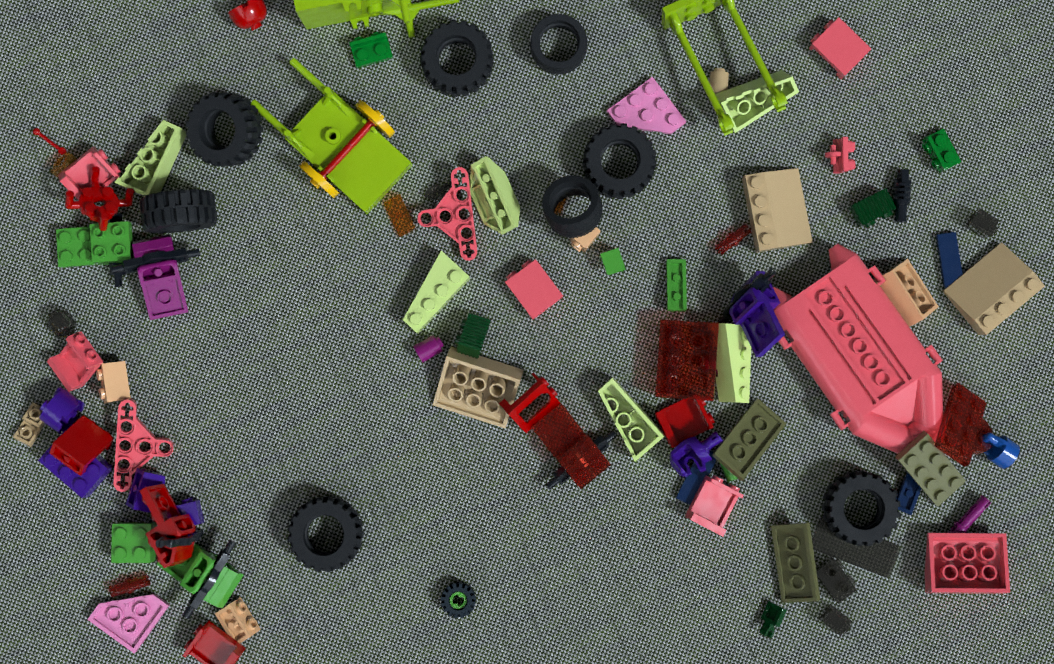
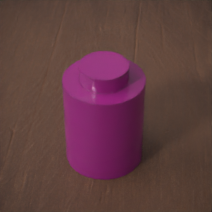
[413,335,444,363]

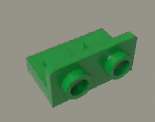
[349,31,394,69]
[922,128,961,173]

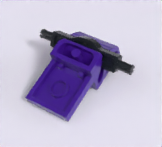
[718,268,785,357]

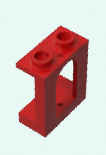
[499,372,560,433]

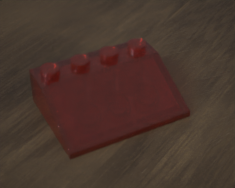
[655,320,719,401]

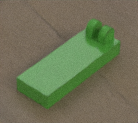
[666,259,687,312]

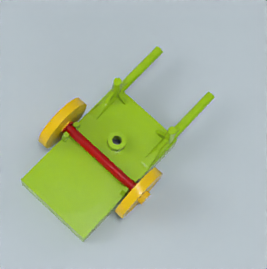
[251,58,413,214]

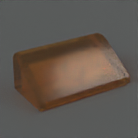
[384,194,416,238]

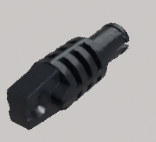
[893,169,911,223]

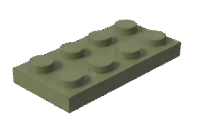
[712,398,787,481]
[895,431,966,507]
[771,522,820,603]

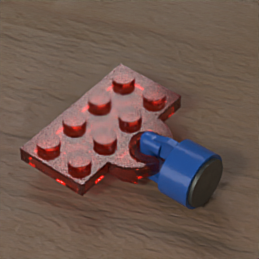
[934,382,1020,469]

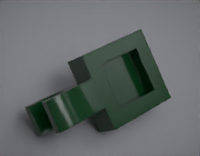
[759,601,787,638]

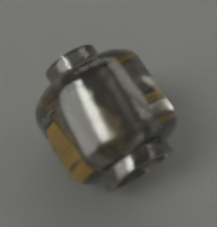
[47,310,77,338]

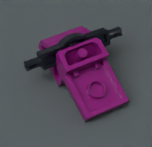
[111,234,201,320]

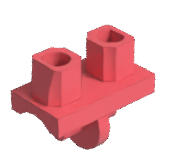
[825,137,855,174]

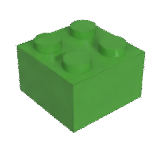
[111,522,157,563]

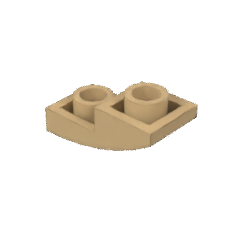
[13,402,45,447]

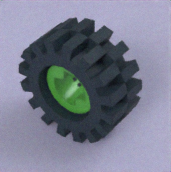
[441,582,476,618]

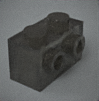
[816,557,857,604]

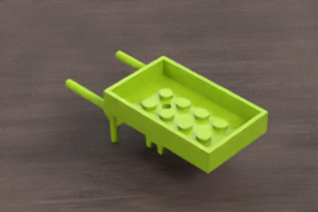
[294,0,459,38]

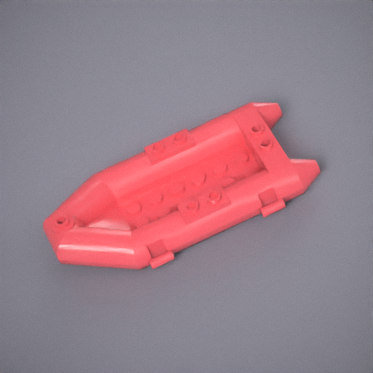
[773,244,943,454]

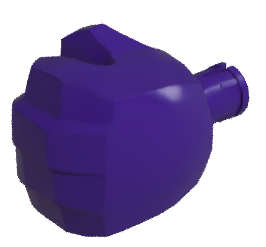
[670,431,723,477]

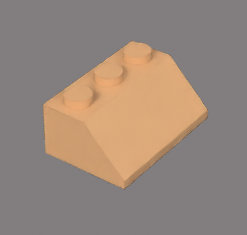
[874,259,939,327]

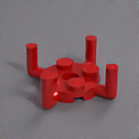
[65,166,134,231]

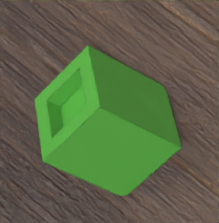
[599,248,626,275]

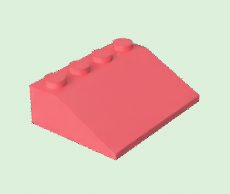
[924,533,1010,594]

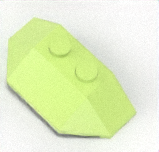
[469,156,520,235]

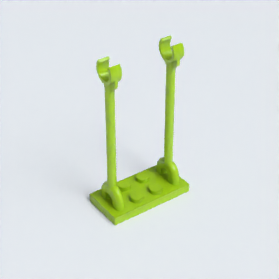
[661,0,788,136]

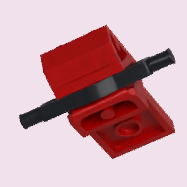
[140,484,204,568]

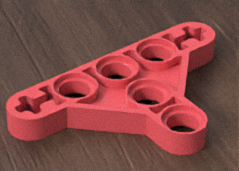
[417,167,477,261]
[113,398,174,492]

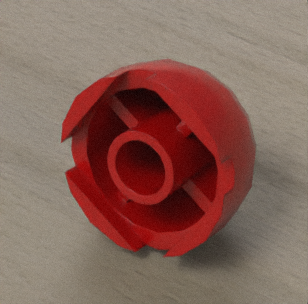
[228,0,267,31]

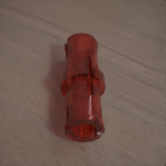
[714,223,752,256]
[109,574,151,598]

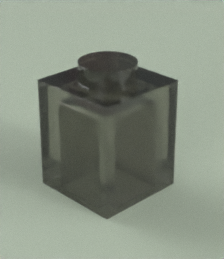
[964,208,1000,239]
[819,604,852,637]

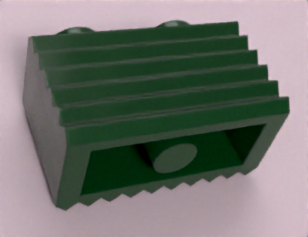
[849,188,896,228]
[455,313,491,359]

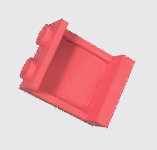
[809,17,871,80]
[58,146,121,201]
[505,259,563,320]
[47,331,103,392]
[685,475,744,537]

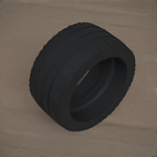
[530,14,588,75]
[542,175,603,238]

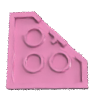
[607,77,686,135]
[87,594,170,653]

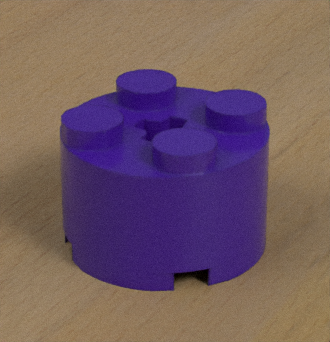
[39,387,85,434]

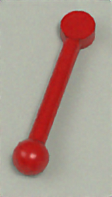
[33,128,67,155]

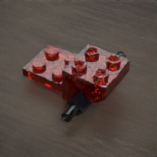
[531,403,617,490]

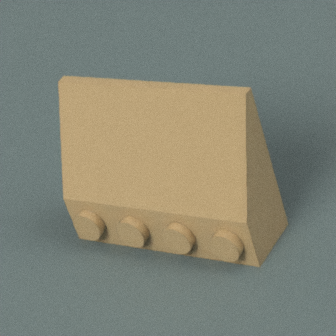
[742,168,813,253]
[943,242,1045,335]
[433,347,524,428]

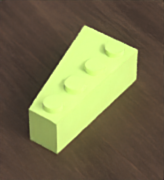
[715,70,799,133]
[114,120,187,196]
[403,250,470,334]
[708,323,751,403]
[598,377,664,462]

